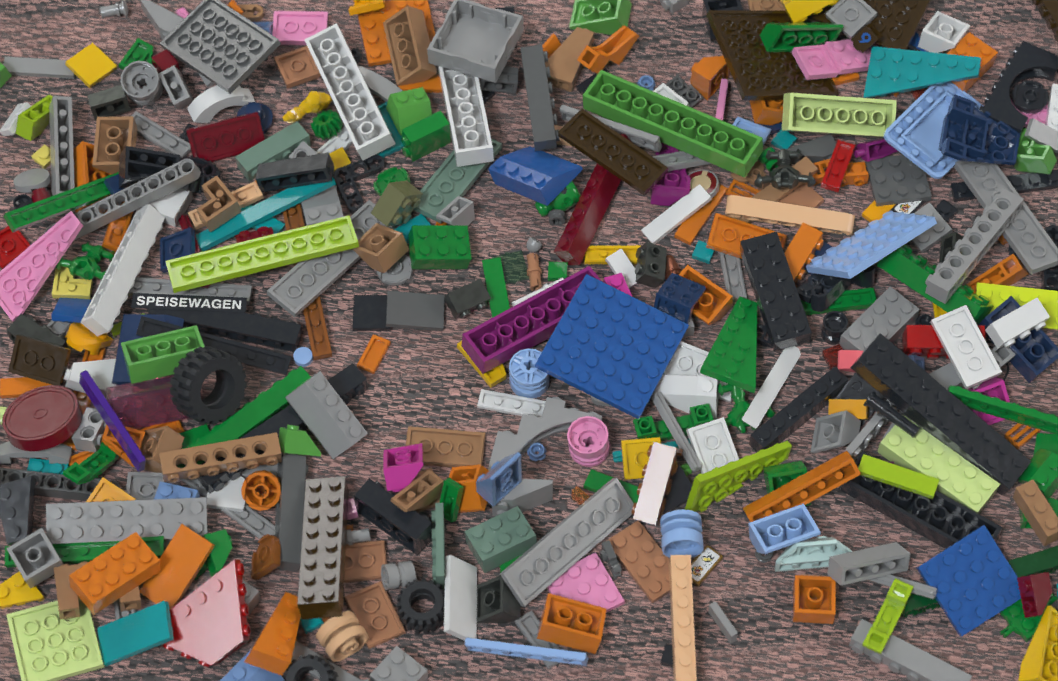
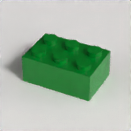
[408,225,472,269]

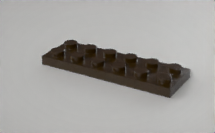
[558,108,668,196]

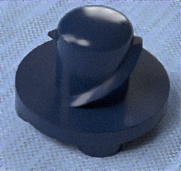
[236,102,273,134]

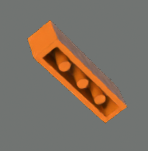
[784,223,824,288]

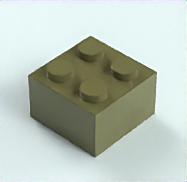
[371,180,423,227]

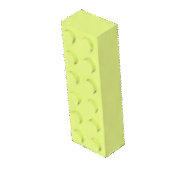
[782,93,897,138]
[877,415,1000,514]

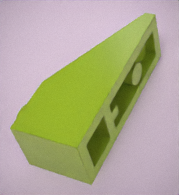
[16,95,53,141]

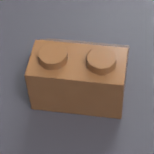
[353,223,409,273]
[140,426,184,473]

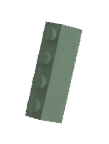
[235,121,311,182]

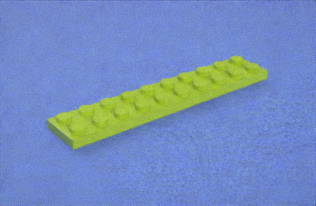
[165,215,359,293]

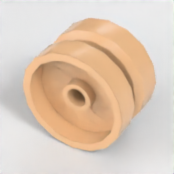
[316,611,369,662]

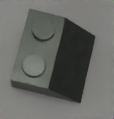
[477,575,521,624]

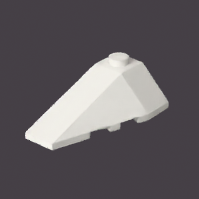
[652,375,720,419]

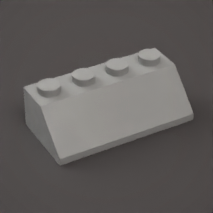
[285,372,368,459]

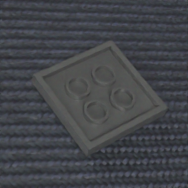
[865,155,932,207]

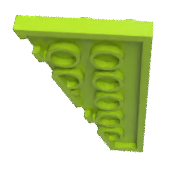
[685,441,792,513]

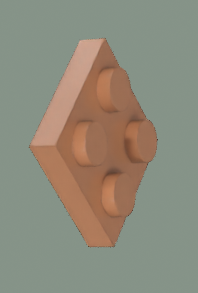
[274,46,321,89]

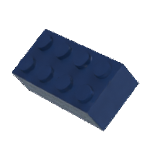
[977,296,1058,383]

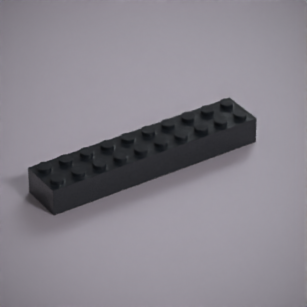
[850,333,1031,495]

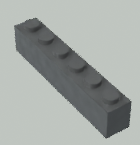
[521,44,560,151]
[275,453,308,571]

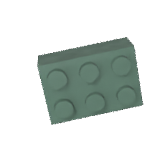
[464,506,537,574]

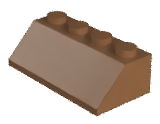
[383,6,437,86]

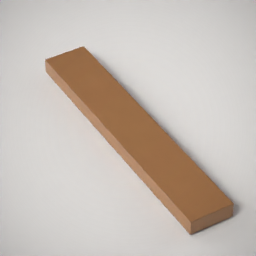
[731,156,818,223]

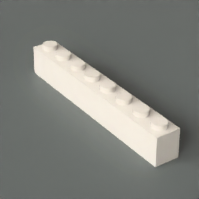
[81,204,165,336]

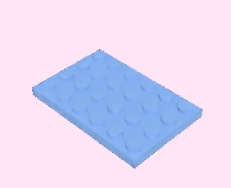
[806,211,937,279]

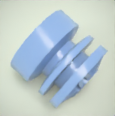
[509,348,550,399]
[660,510,704,558]

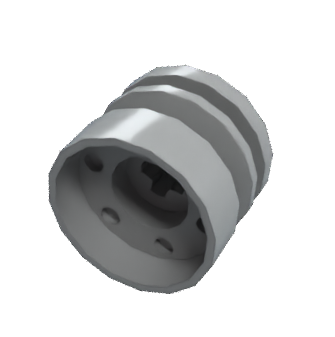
[121,61,164,105]

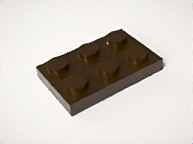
[8,334,71,386]

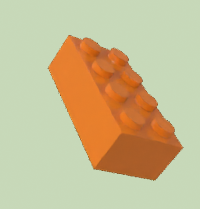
[69,532,160,615]

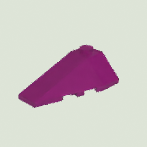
[650,142,691,206]

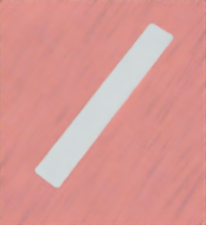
[742,346,801,428]

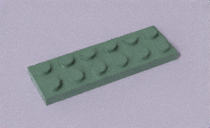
[413,138,502,224]

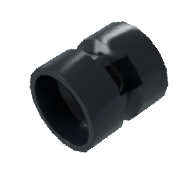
[821,311,848,345]

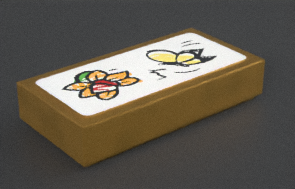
[691,545,723,587]

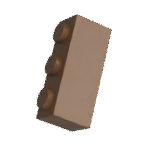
[1013,480,1058,546]

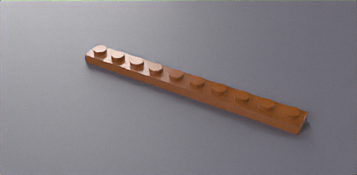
[282,203,332,360]

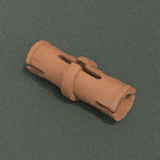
[526,253,542,291]

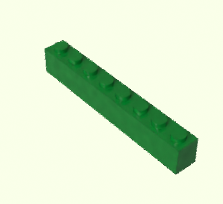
[181,366,311,480]

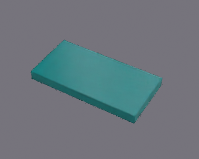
[97,601,174,666]

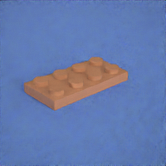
[606,520,670,604]

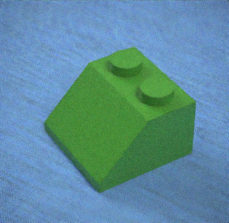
[386,87,432,136]

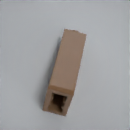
[545,27,594,92]

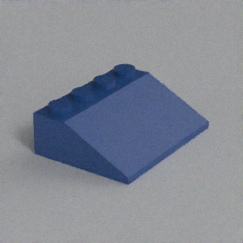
[488,146,583,206]

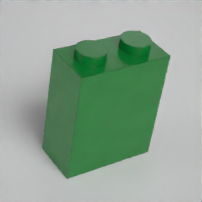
[401,110,451,162]

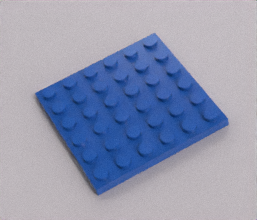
[535,274,689,419]

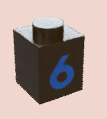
[851,23,883,53]

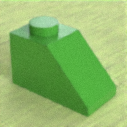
[279,425,321,456]

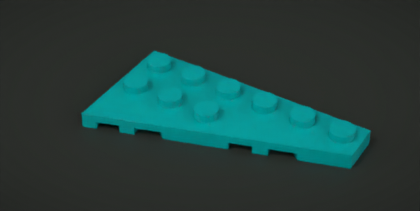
[863,46,982,98]

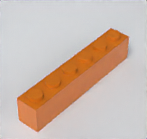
[743,451,861,522]

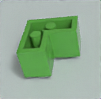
[1014,129,1057,174]

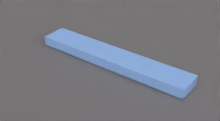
[465,638,588,666]

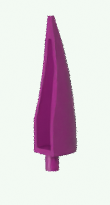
[854,138,898,162]

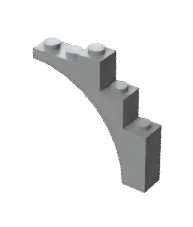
[488,397,602,471]

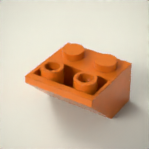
[449,464,489,513]

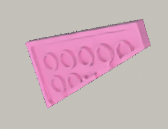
[0,211,84,322]

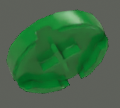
[373,167,410,197]

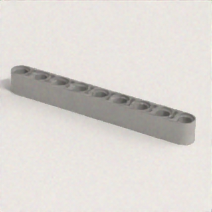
[44,159,200,240]

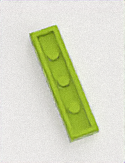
[858,454,939,499]

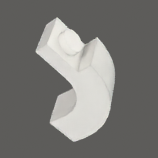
[187,85,255,123]

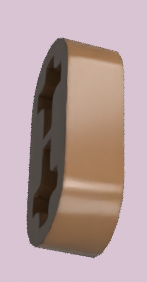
[238,4,264,22]

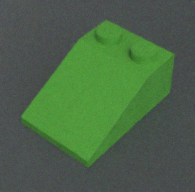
[569,0,632,35]

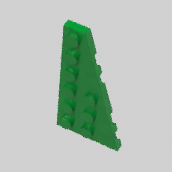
[700,296,757,393]

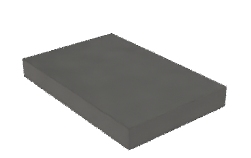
[386,291,444,331]

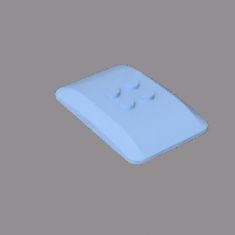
[884,82,984,179]

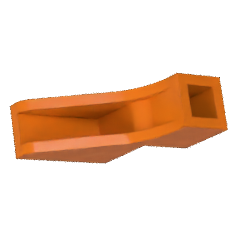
[577,25,639,74]

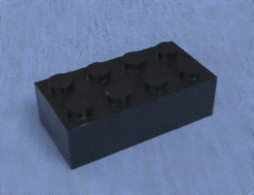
[354,478,432,556]

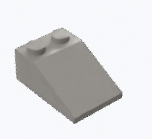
[301,185,343,226]
[492,479,553,516]

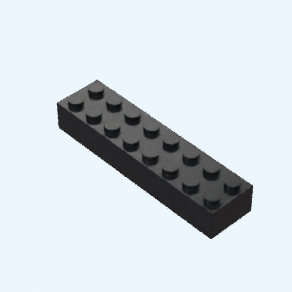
[841,450,1002,549]

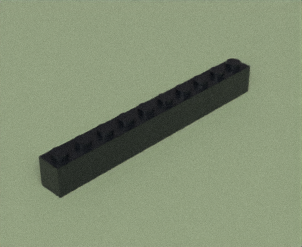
[197,363,367,494]

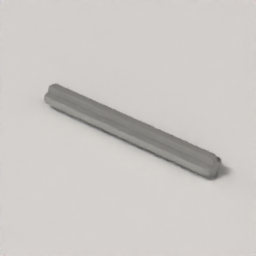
[651,392,702,472]

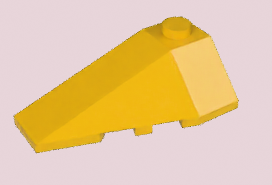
[1018,606,1058,681]

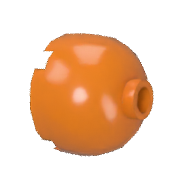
[241,470,281,511]

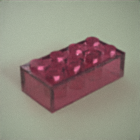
[106,375,189,429]

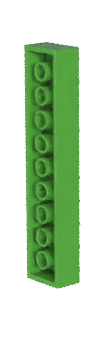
[583,70,763,178]

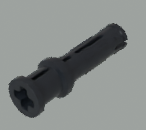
[863,391,920,438]

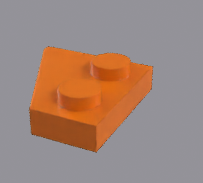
[102,425,146,467]

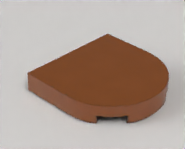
[251,534,281,580]

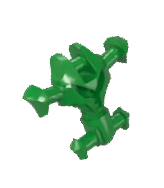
[55,242,115,281]
[715,383,776,434]

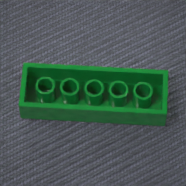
[877,245,994,325]

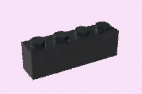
[255,152,334,192]

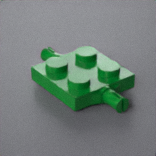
[1000,593,1057,642]

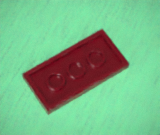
[186,111,265,162]

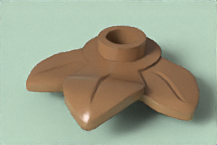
[730,160,765,185]

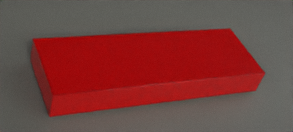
[820,140,855,192]

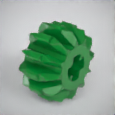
[311,109,343,140]

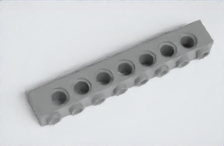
[925,188,1024,304]

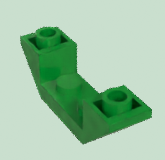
[633,403,714,441]

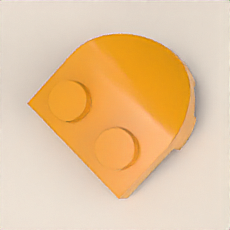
[65,322,113,355]

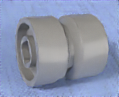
[381,561,416,590]

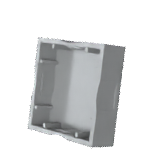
[427,0,524,83]

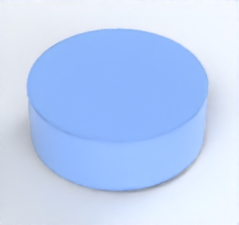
[293,347,313,367]

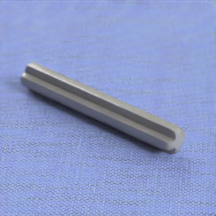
[868,574,937,599]

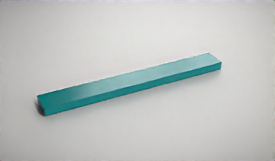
[195,177,336,252]

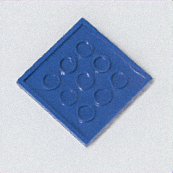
[917,525,1021,637]

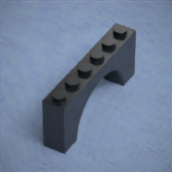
[979,41,1058,136]

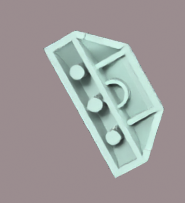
[775,536,853,572]

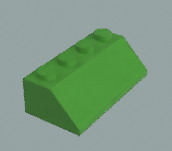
[121,325,205,384]

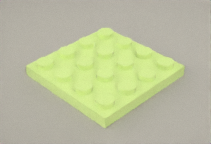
[6,597,104,681]

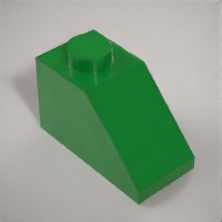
[203,529,233,577]

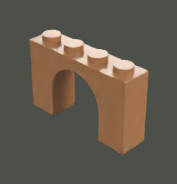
[54,562,141,619]

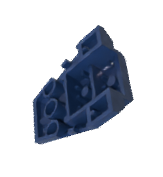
[938,94,1020,165]

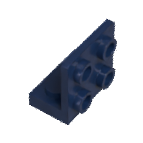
[654,273,706,324]

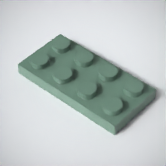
[431,503,445,590]

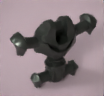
[754,149,816,190]

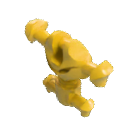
[283,91,333,124]

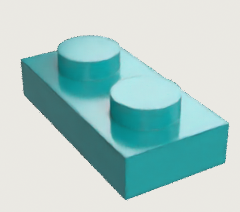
[27,458,69,475]

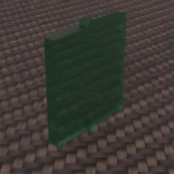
[492,250,529,284]

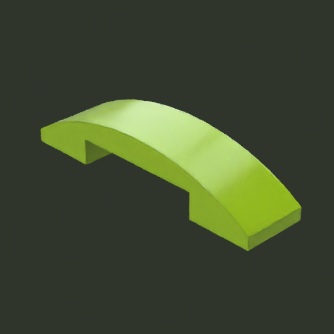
[862,578,913,654]

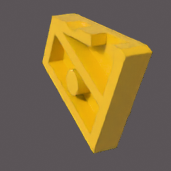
[0,571,45,609]

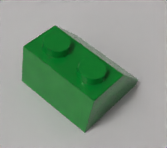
[1017,448,1058,498]
[763,461,811,506]

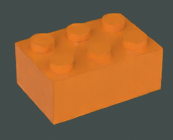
[946,32,998,92]

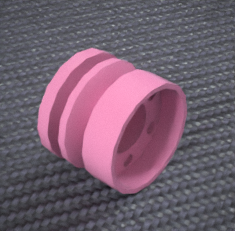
[567,416,610,467]

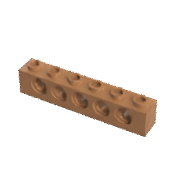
[159,432,281,483]

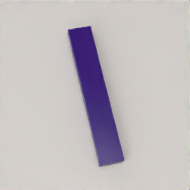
[79,370,146,472]

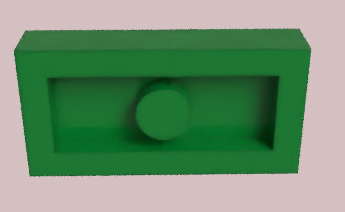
[439,478,464,522]

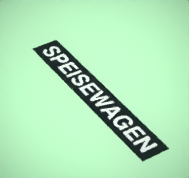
[131,293,247,313]

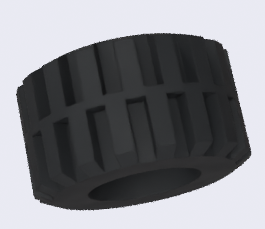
[397,578,445,634]
[283,654,338,681]

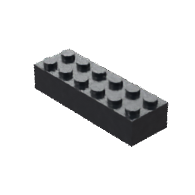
[740,231,812,351]

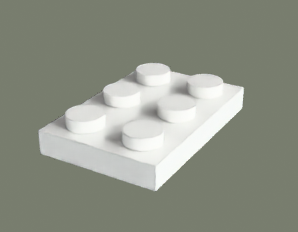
[686,417,739,474]

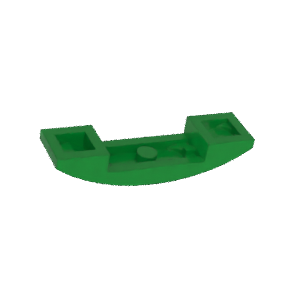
[62,443,120,485]

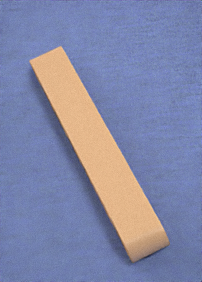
[725,195,855,235]

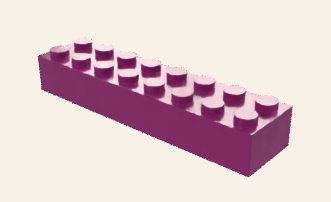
[461,266,601,374]

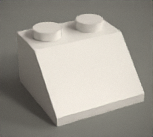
[918,11,970,53]

